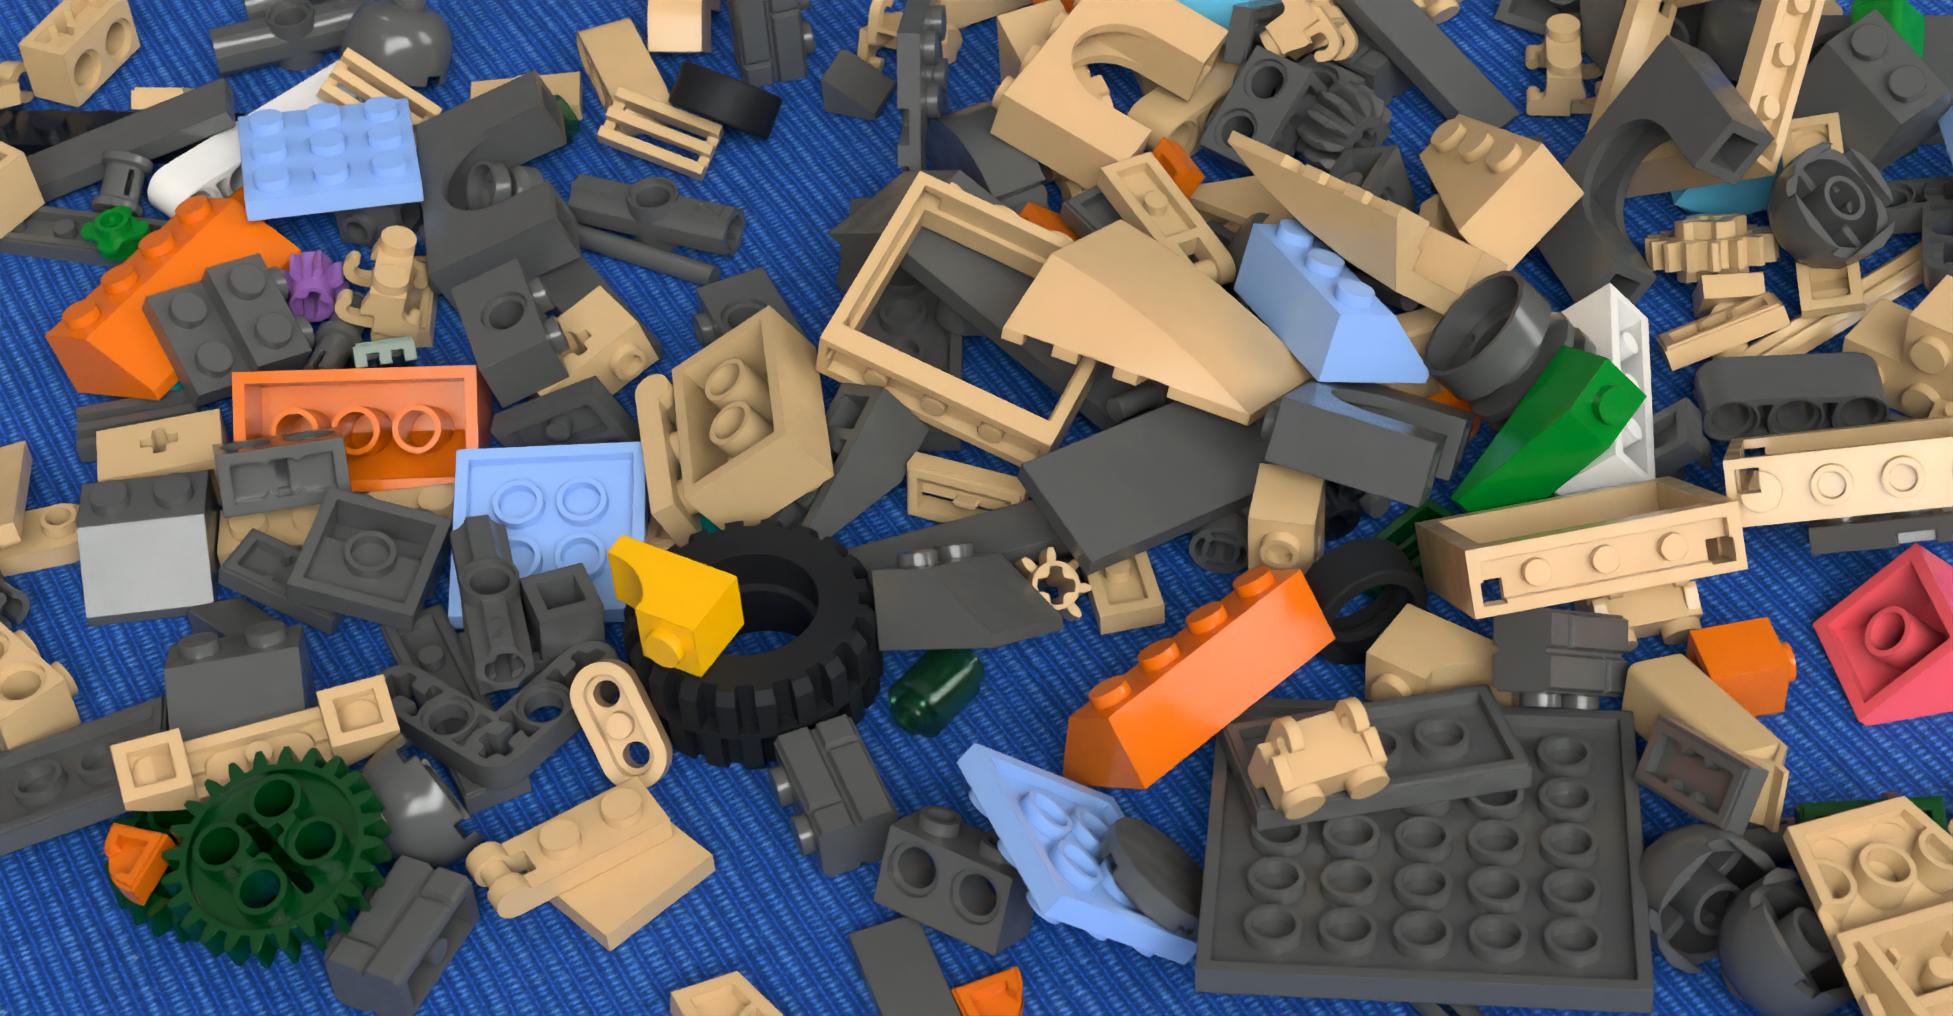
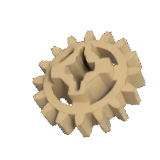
[1644,213,1780,283]

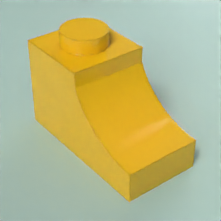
[607,535,744,678]

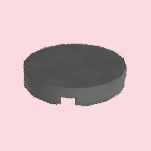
[1099,816,1204,940]

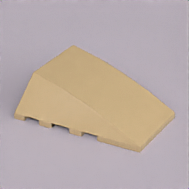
[1227,131,1508,315]
[1001,219,1315,426]
[1783,796,1953,1016]

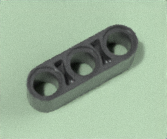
[1693,352,1890,442]

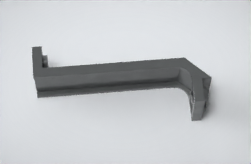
[827,170,1153,431]

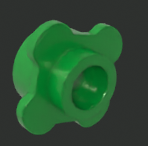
[81,206,150,261]

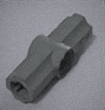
[209,0,368,77]
[567,174,745,258]
[450,515,534,691]

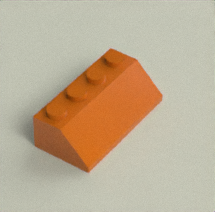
[45,195,302,401]
[232,365,492,493]
[1062,565,1336,790]

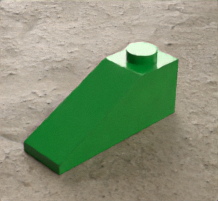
[1450,345,1647,513]

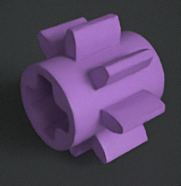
[281,250,349,322]

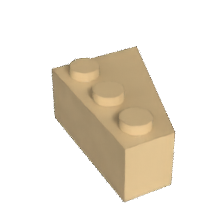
[1419,114,1584,271]

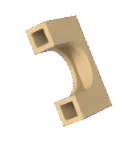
[990,0,1229,190]

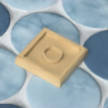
[520,822,716,952]

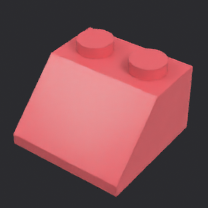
[1813,543,1953,726]

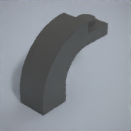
[925,102,1050,215]

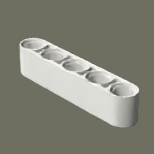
[147,59,367,218]

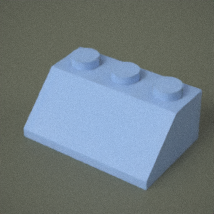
[1234,219,1429,384]

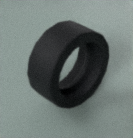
[668,61,783,140]
[1304,537,1429,665]

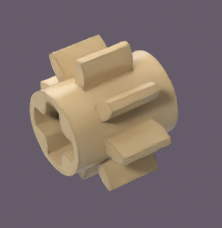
[1014,547,1092,621]

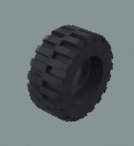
[622,520,884,770]

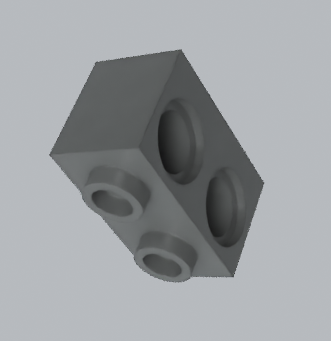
[1198,45,1329,177]
[212,427,351,518]
[873,806,1034,956]

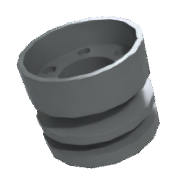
[1424,270,1596,434]

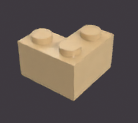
[1842,274,1953,419]

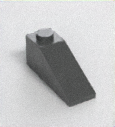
[768,383,930,540]

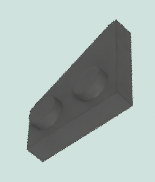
[490,375,641,447]

